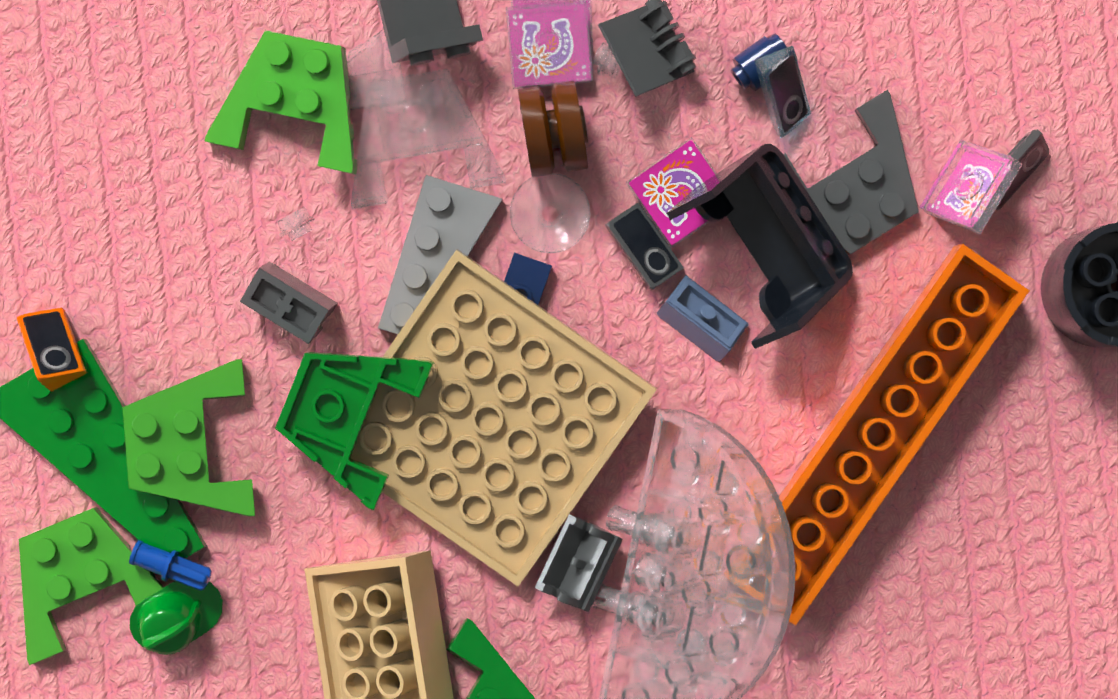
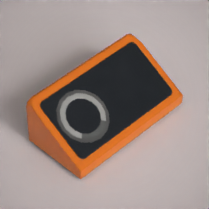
[17,307,87,392]

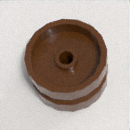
[518,80,588,178]

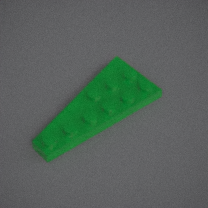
[0,339,207,558]

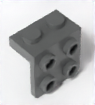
[377,0,483,66]

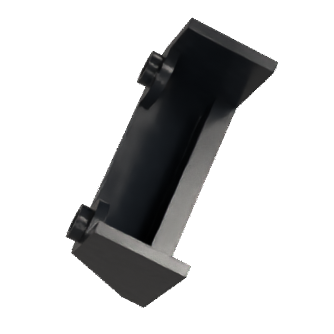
[666,144,853,349]

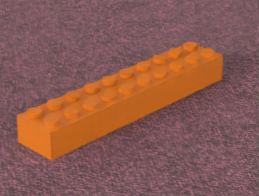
[725,244,1030,626]

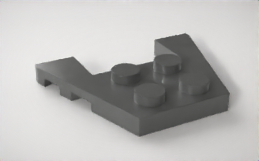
[783,90,919,255]

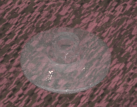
[510,173,590,253]

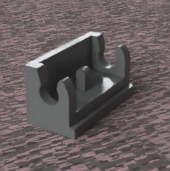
[240,262,338,344]
[535,514,623,612]

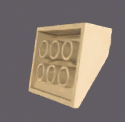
[304,550,454,699]

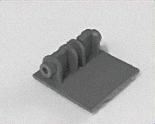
[598,0,696,97]

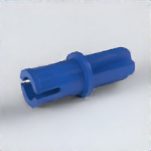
[129,540,212,591]

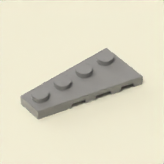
[378,175,503,334]

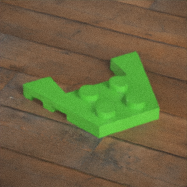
[205,30,358,174]
[122,359,255,516]
[19,507,164,665]

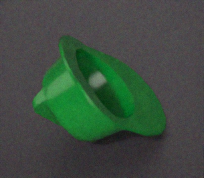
[130,581,223,655]

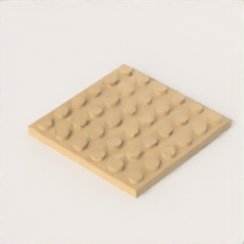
[351,249,657,587]

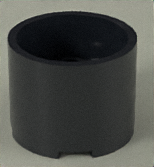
[1041,222,1118,348]

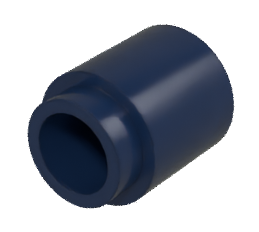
[731,34,791,91]

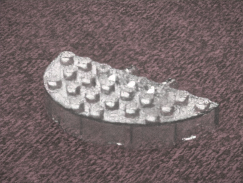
[592,409,795,699]

